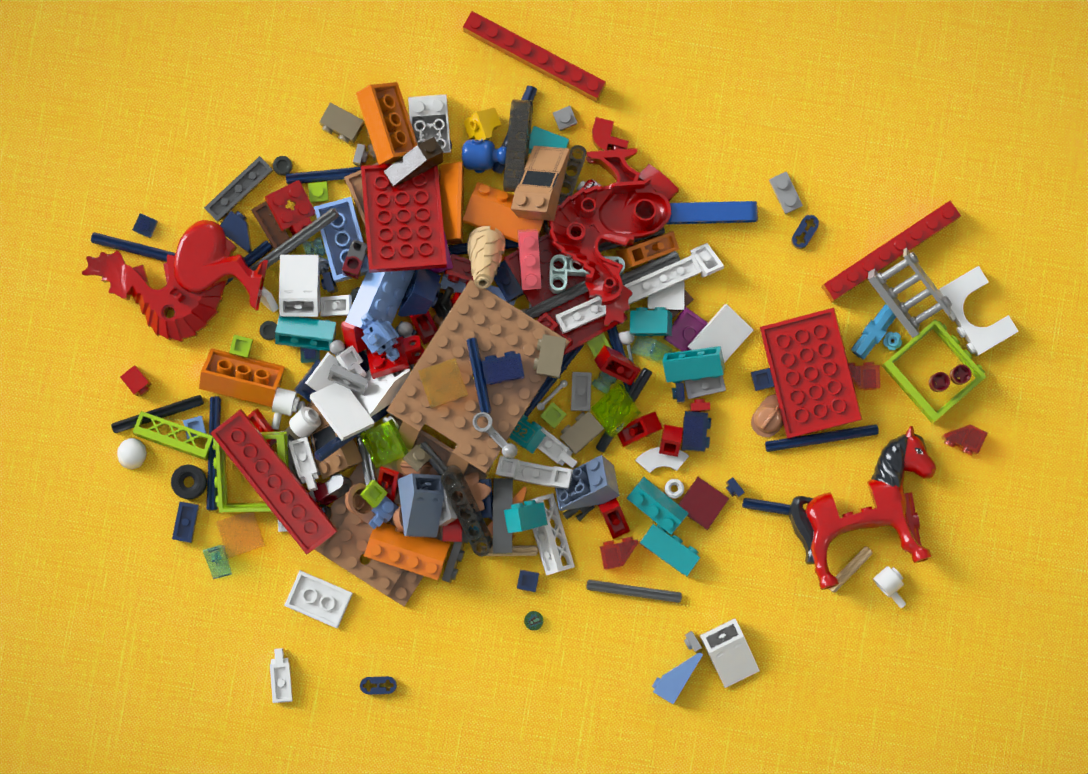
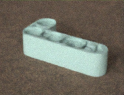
[549,255,625,294]

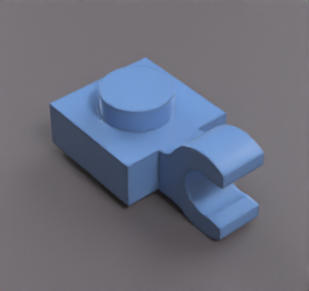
[369,496,399,529]

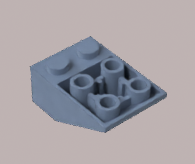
[555,455,620,511]
[398,473,444,538]

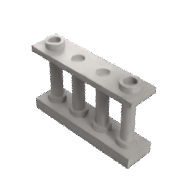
[868,248,952,338]

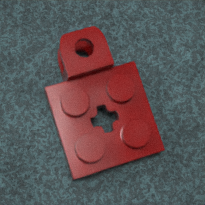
[264,180,316,236]
[366,335,425,379]

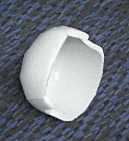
[117,438,147,470]

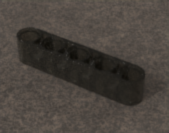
[503,99,533,192]
[543,145,587,235]
[441,465,493,557]

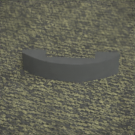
[493,478,513,554]

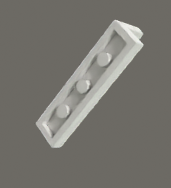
[531,493,575,576]

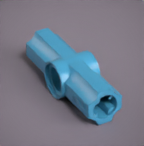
[851,304,896,360]

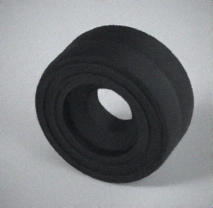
[171,464,207,500]

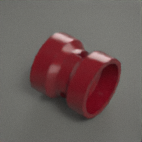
[949,365,971,385]
[928,372,950,392]

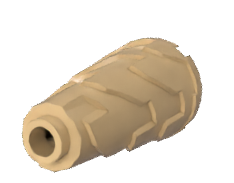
[467,226,506,289]

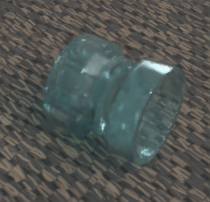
[302,237,326,256]
[591,371,617,395]

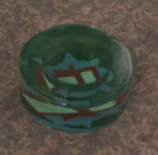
[524,611,544,630]

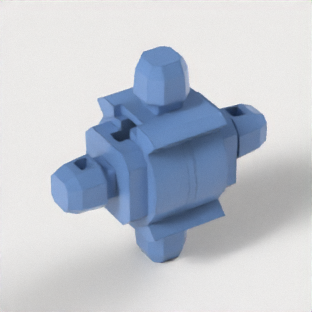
[361,313,400,362]

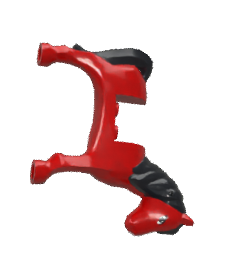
[788,426,936,590]

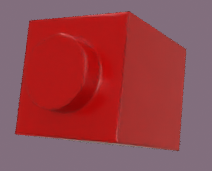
[120,365,152,396]
[659,424,683,457]

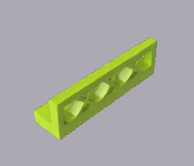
[133,411,213,461]

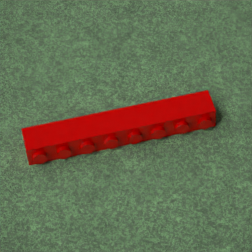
[463,11,606,103]
[821,200,961,302]

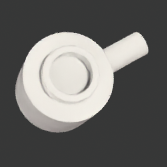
[271,387,300,429]
[289,401,321,438]
[873,566,906,608]

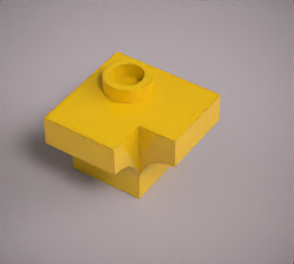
[463,108,501,140]

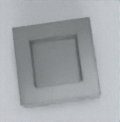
[553,106,577,131]
[353,144,369,167]
[684,631,702,652]

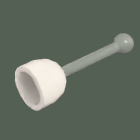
[618,331,634,363]

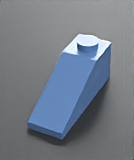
[652,652,703,704]

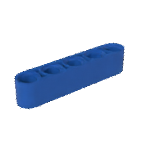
[667,201,758,225]

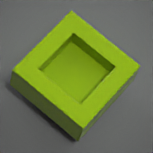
[308,181,329,203]
[587,333,611,357]
[229,334,253,358]
[540,402,567,429]
[360,480,387,508]

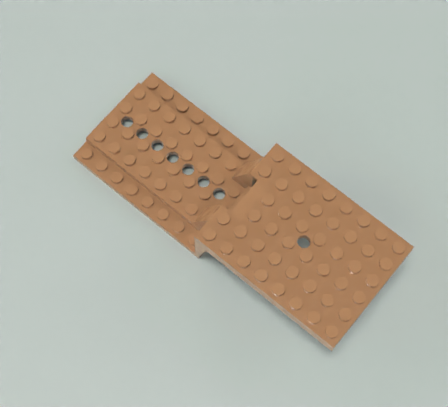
[314,279,569,607]

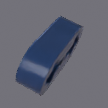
[791,215,819,249]
[360,676,397,694]

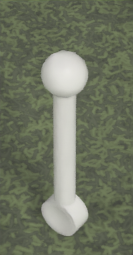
[537,380,568,410]

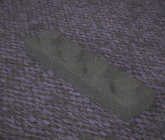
[204,156,273,222]
[442,507,476,583]

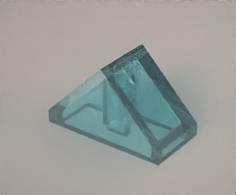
[631,336,673,366]
[203,545,232,579]

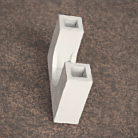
[939,266,1019,356]

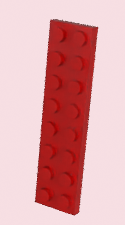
[210,409,338,555]

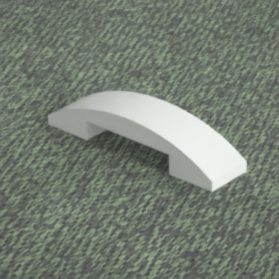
[496,456,573,489]

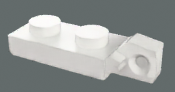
[537,427,578,468]
[288,436,319,492]
[270,648,293,703]

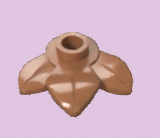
[454,472,492,511]

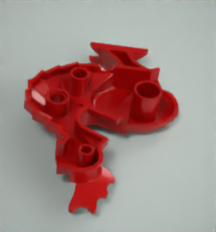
[549,148,671,326]
[82,220,268,342]

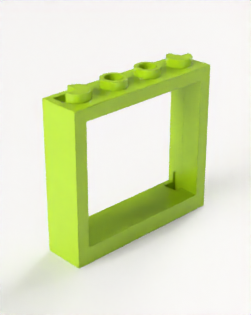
[881,319,986,423]
[212,432,289,513]

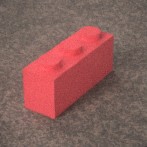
[518,229,541,290]

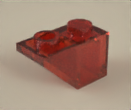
[849,362,880,390]
[941,424,988,456]
[599,537,638,570]

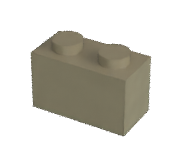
[319,102,365,144]
[533,334,566,379]
[560,412,604,455]

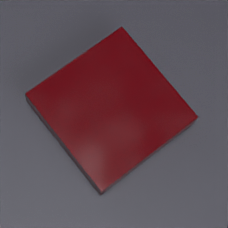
[678,477,729,530]

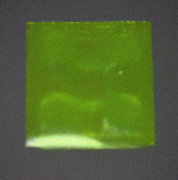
[591,383,641,437]
[360,419,408,468]

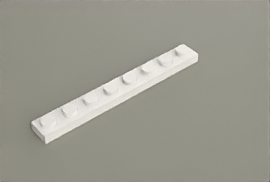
[555,255,702,334]

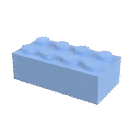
[314,197,369,283]
[345,269,415,330]

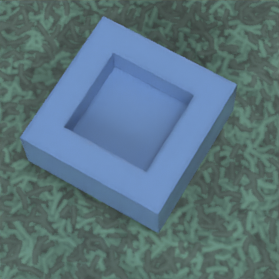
[183,416,207,439]

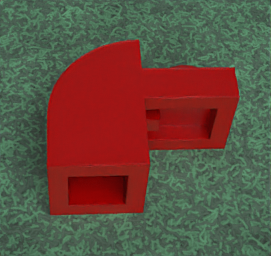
[592,117,629,151]

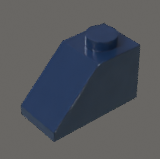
[220,211,252,253]

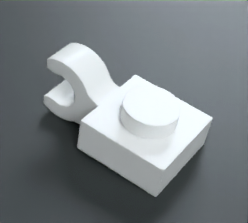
[336,345,367,377]

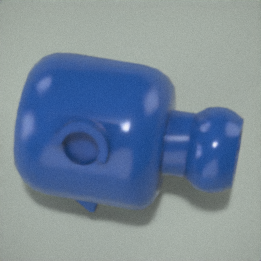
[462,139,509,173]

